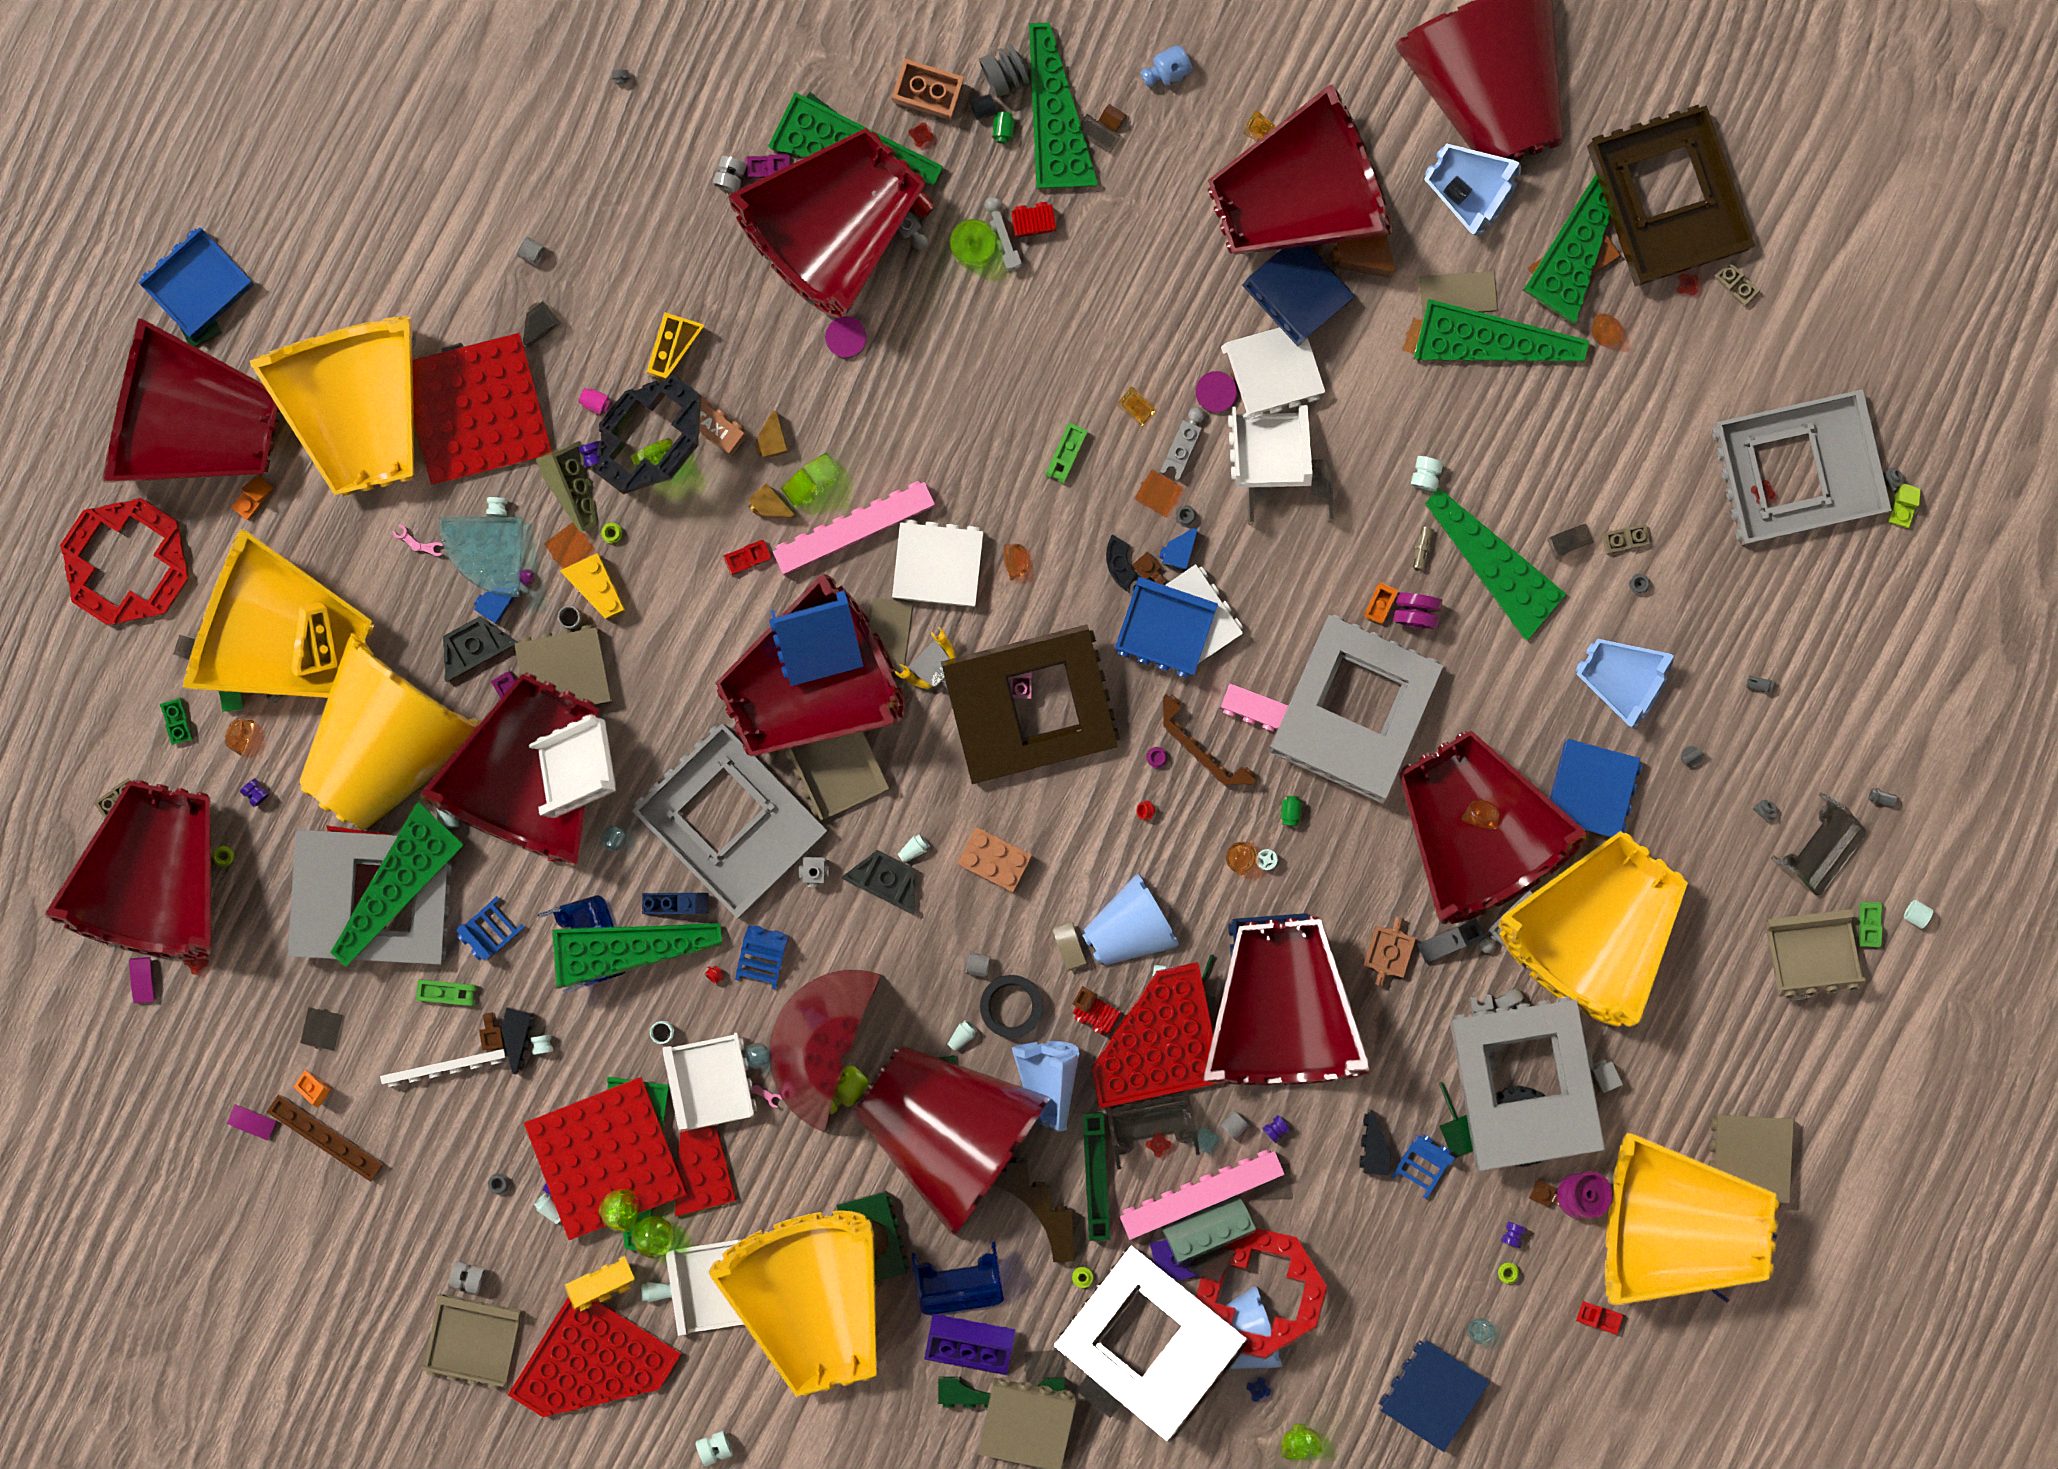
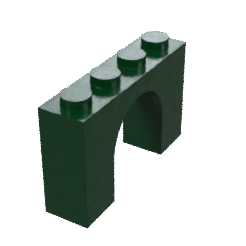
[836,1191,910,1282]

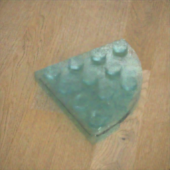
[439,517,523,597]

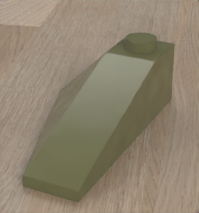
[536,441,597,532]

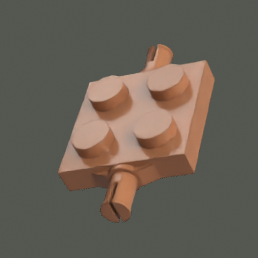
[1363,916,1416,987]

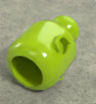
[829,1065,870,1114]

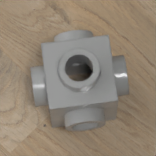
[799,857,829,887]

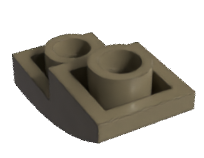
[1715,261,1760,307]
[1601,524,1650,554]
[93,778,131,819]
[1053,922,1087,971]

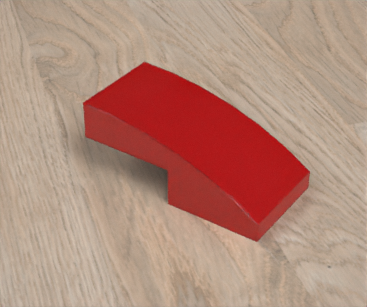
[723,539,771,575]
[1576,1301,1624,1335]

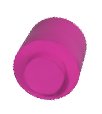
[578,388,611,415]

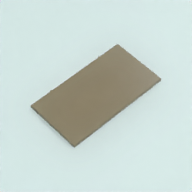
[1419,271,1497,316]
[870,598,913,674]

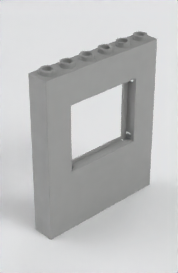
[1712,389,1891,545]
[1268,615,1443,803]
[632,723,828,919]
[288,830,451,964]
[1450,996,1605,1171]

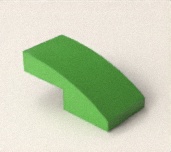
[1859,902,1882,947]

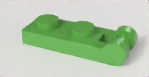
[1045,422,1088,484]
[416,979,477,1006]

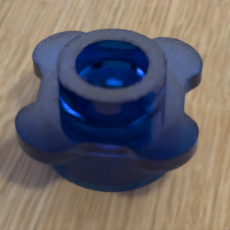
[1246,1377,1271,1402]

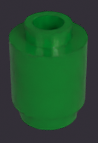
[992,112,1014,144]
[1280,796,1303,826]

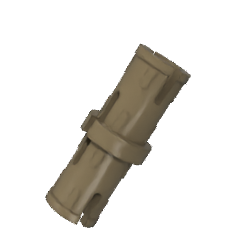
[1412,526,1434,570]

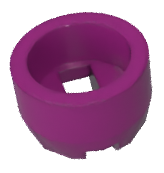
[517,569,535,588]

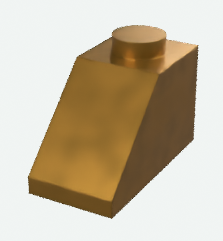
[755,410,788,459]
[748,483,795,519]

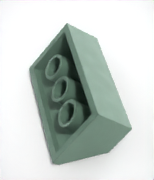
[1161,1194,1256,1266]

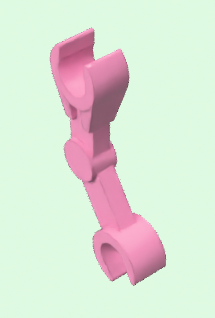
[393,525,444,556]
[749,1085,783,1108]

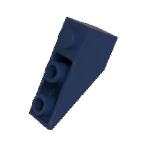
[642,893,709,914]

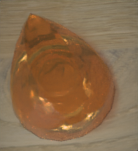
[1591,314,1623,346]
[1003,544,1030,581]
[224,718,254,756]
[1461,801,1499,829]
[1226,841,1257,877]

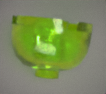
[599,1189,638,1232]
[632,1216,675,1258]
[1280,1424,1323,1460]

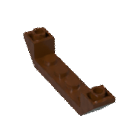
[1163,694,1256,785]

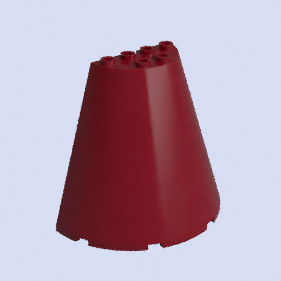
[1395,0,1563,161]
[1208,84,1392,255]
[729,128,925,318]
[102,318,281,482]
[716,573,905,757]
[420,672,599,865]
[1399,730,1587,924]
[45,780,212,960]
[1204,917,1371,1085]
[769,970,881,1132]
[853,1046,1050,1236]

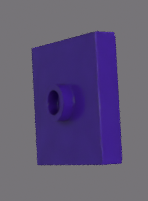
[1150,1239,1200,1281]

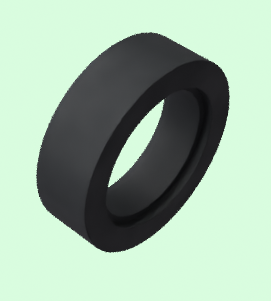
[980,975,1043,1038]

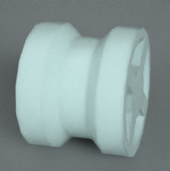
[486,497,508,516]
[1256,849,1278,870]
[530,1034,554,1054]

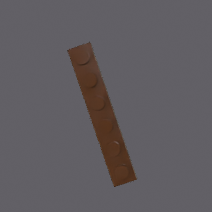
[267,1094,383,1182]

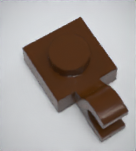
[1132,551,1166,585]
[479,1012,504,1051]
[1529,1179,1559,1207]

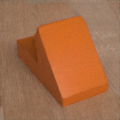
[231,475,274,521]
[1363,582,1398,624]
[294,1070,332,1108]

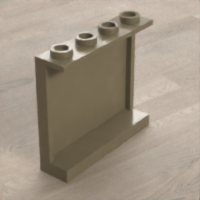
[514,625,613,706]
[784,732,889,821]
[1765,909,1865,998]
[1708,1114,1794,1203]
[421,1293,522,1389]
[978,1377,1077,1469]

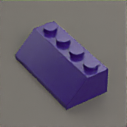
[924,1314,1015,1375]

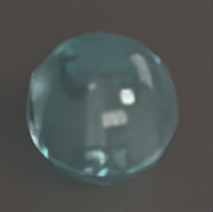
[601,825,627,851]
[745,1043,770,1069]
[1467,1317,1494,1344]

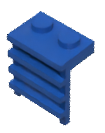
[456,896,524,961]
[735,925,789,990]
[1391,1134,1455,1200]

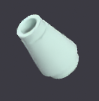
[898,834,930,863]
[947,1020,977,1052]
[534,1193,561,1224]
[641,1282,672,1303]

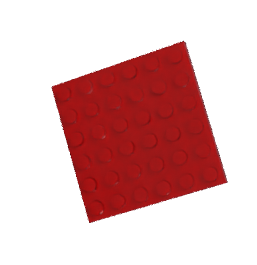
[412,332,552,485]
[524,1076,687,1240]

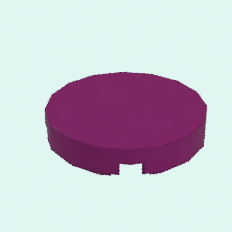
[825,316,867,358]
[1195,371,1237,413]

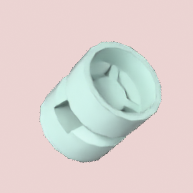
[1410,456,1444,491]
[696,1430,733,1467]

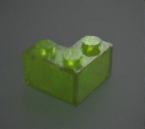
[780,452,842,508]

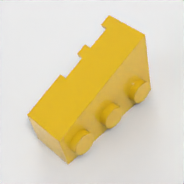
[645,312,704,380]
[560,553,626,620]
[291,602,338,677]
[565,1256,635,1311]

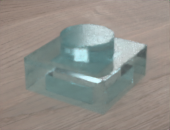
[1191,1126,1220,1155]

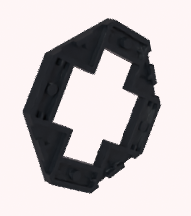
[596,375,701,494]

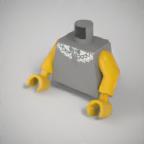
[895,627,956,689]

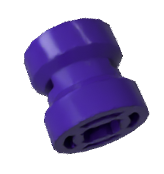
[579,441,599,467]
[240,778,269,807]
[1262,1115,1291,1144]
[1501,1221,1527,1248]

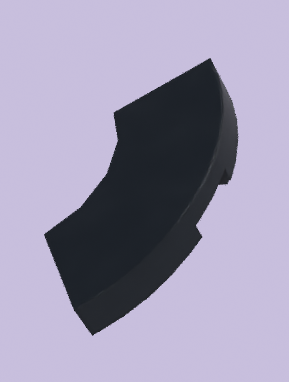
[1106,534,1137,591]

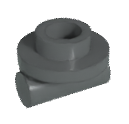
[1883,468,1903,491]
[1681,746,1704,767]
[1753,800,1777,823]

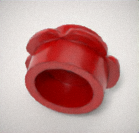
[1136,800,1155,821]
[704,966,724,985]

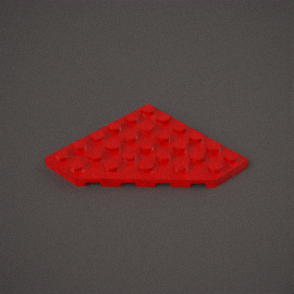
[1091,962,1222,1108]
[508,1297,681,1417]

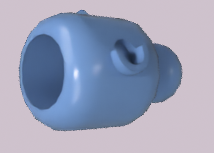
[1140,45,1193,87]

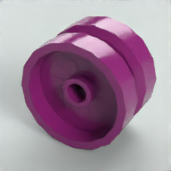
[1393,592,1443,629]
[1557,1171,1612,1219]

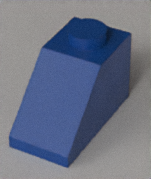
[1159,528,1197,571]
[474,586,520,625]

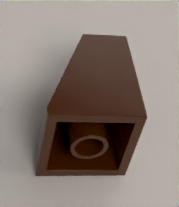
[1331,236,1395,278]

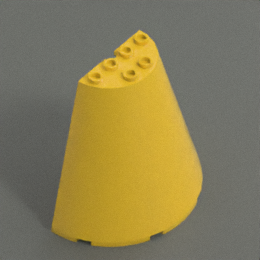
[250,316,414,497]
[183,529,374,698]
[299,635,480,830]
[1498,831,1688,1027]
[1605,1133,1779,1305]
[709,1211,876,1396]

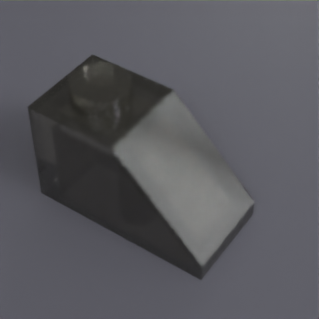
[523,301,560,348]
[1547,524,1594,558]
[1076,1374,1122,1418]

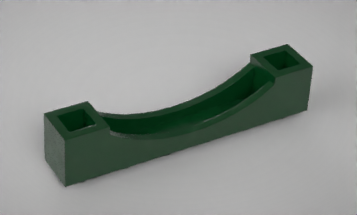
[1082,1112,1110,1241]
[938,1376,1065,1408]

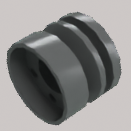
[979,43,1029,99]

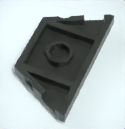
[443,616,517,682]
[841,850,915,914]

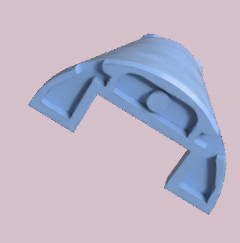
[1424,143,1521,235]
[1576,639,1674,728]
[1082,874,1180,966]
[1012,1041,1079,1131]
[1225,1286,1282,1369]

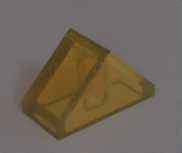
[1243,110,1276,141]
[1118,386,1155,426]

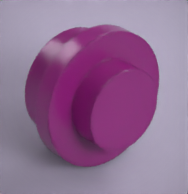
[1146,747,1167,768]

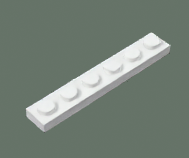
[380,1049,508,1087]

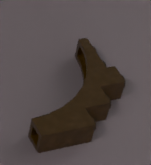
[992,1157,1074,1262]

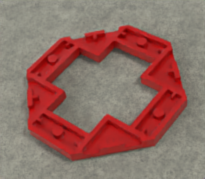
[60,498,189,625]
[1195,1228,1328,1359]

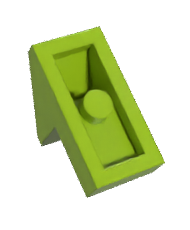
[1888,483,1920,528]

